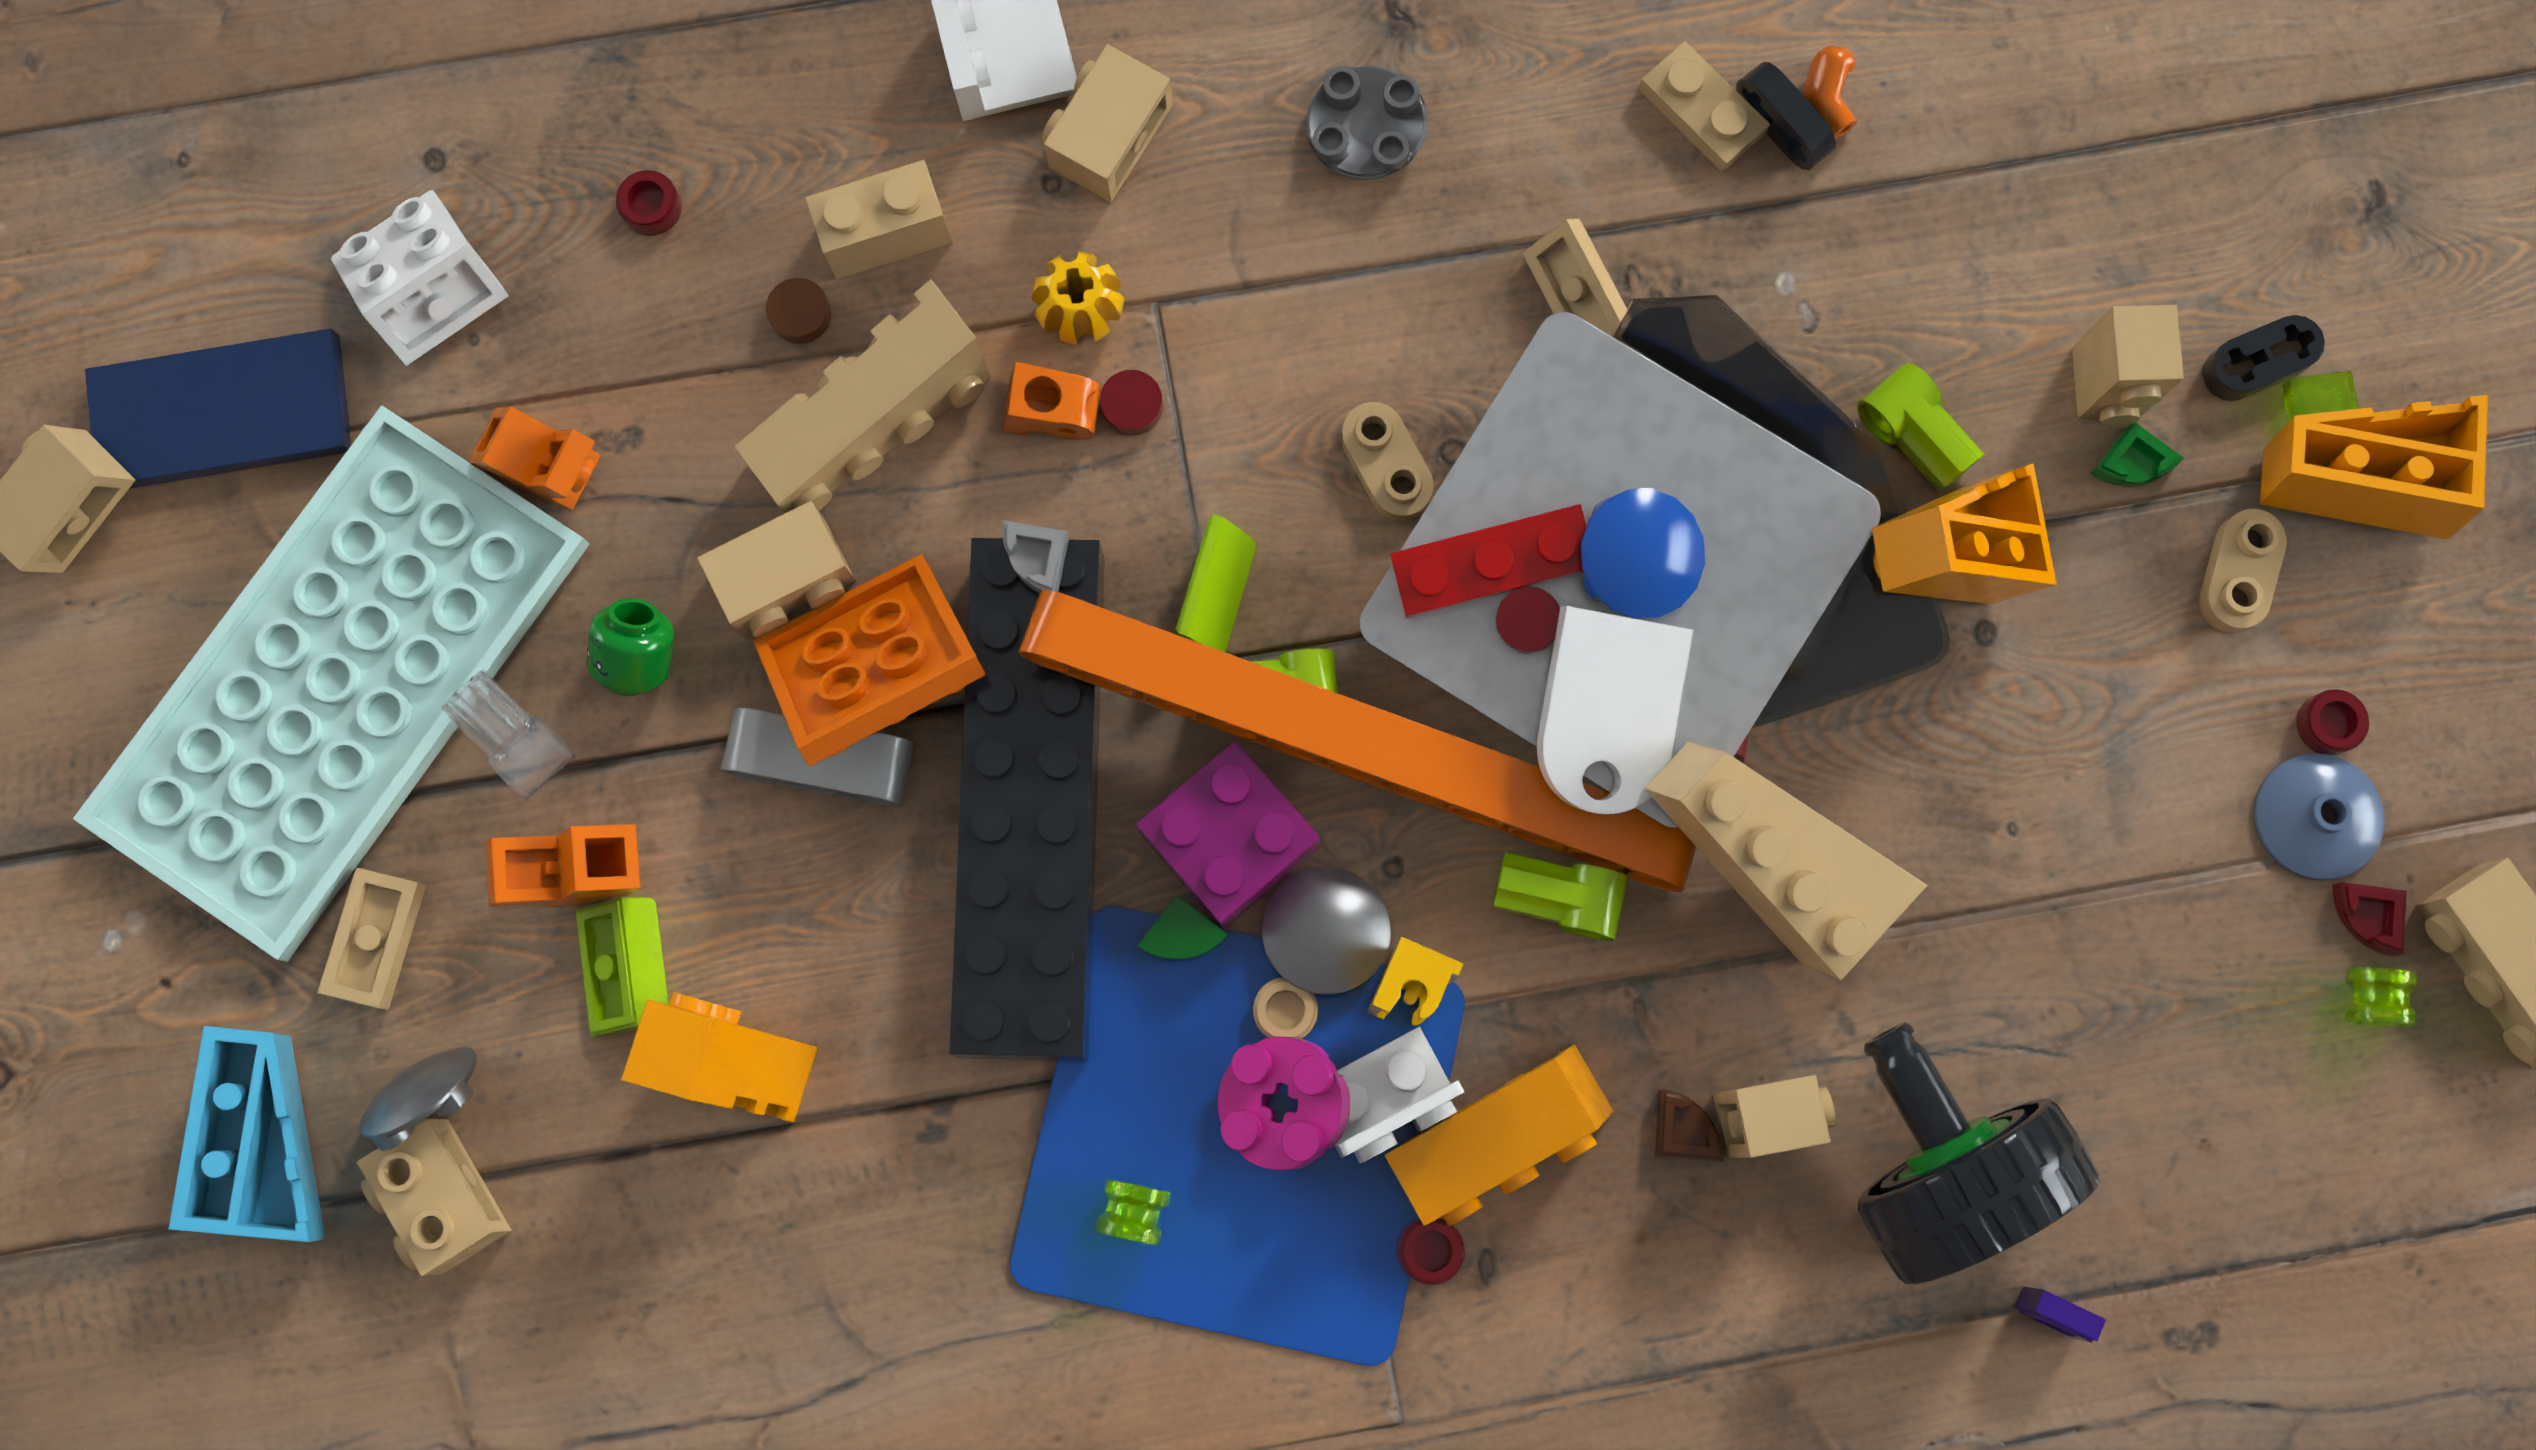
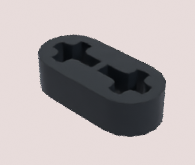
[1736,62,1836,170]
[2202,315,2325,401]

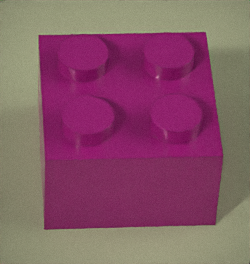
[1136,740,1320,930]

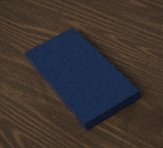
[85,328,351,489]

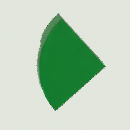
[2090,422,2184,487]
[1137,895,1228,960]

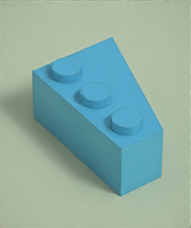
[168,1026,326,1242]

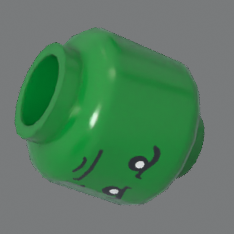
[586,598,675,696]

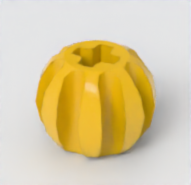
[1031,251,1125,346]

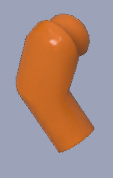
[1803,46,1858,139]

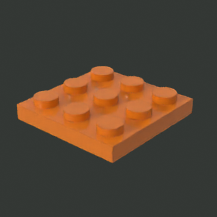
[753,554,986,767]

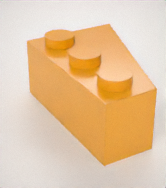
[2260,395,2488,540]
[1872,463,2057,604]
[621,992,818,1122]
[1384,1043,1614,1226]

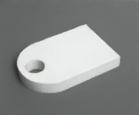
[1537,606,1693,814]

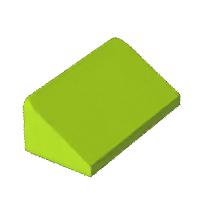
[1175,514,1257,653]
[575,897,669,1037]

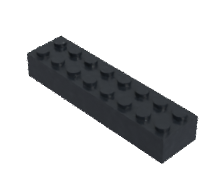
[949,538,1105,1061]

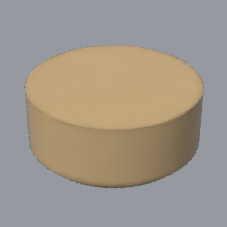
[1253,978,1318,1039]

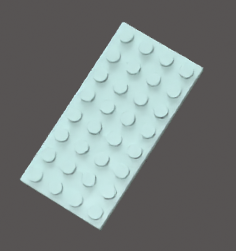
[73,405,590,962]

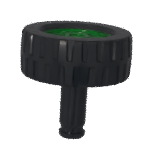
[1858,1022,2099,1284]

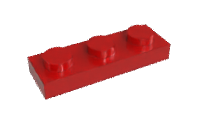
[1390,504,1586,618]

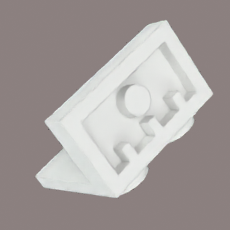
[931,0,1077,121]
[331,190,509,366]
[1335,1027,1464,1163]

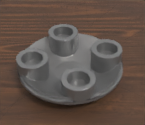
[1306,66,1428,180]
[1262,867,1391,995]
[358,1047,477,1151]

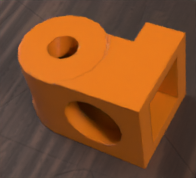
[1002,361,1100,439]

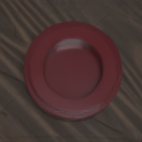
[616,170,682,236]
[1100,370,1163,436]
[1495,587,1560,654]
[2296,689,2369,755]
[1396,1218,1465,1285]

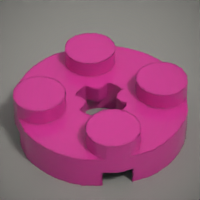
[1218,1036,1350,1170]

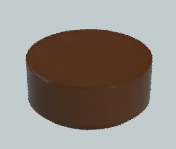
[766,278,831,344]

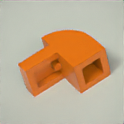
[468,406,601,510]
[485,824,641,908]

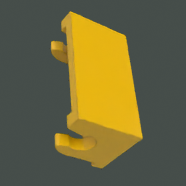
[1367,937,1463,1026]

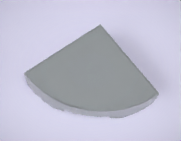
[1002,520,1069,593]

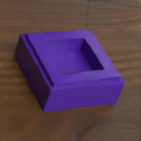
[2015,1286,2106,1343]

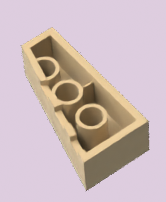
[734,279,991,514]
[1644,741,1928,980]

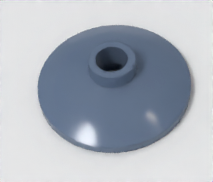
[2254,753,2384,880]

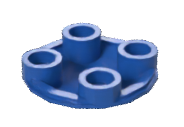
[1581,489,1705,619]

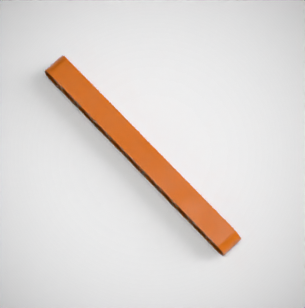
[1018,590,1697,892]

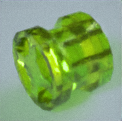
[2345,967,2418,1027]
[1095,1178,1171,1245]

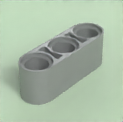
[720,708,915,807]

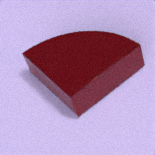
[2333,882,2407,956]

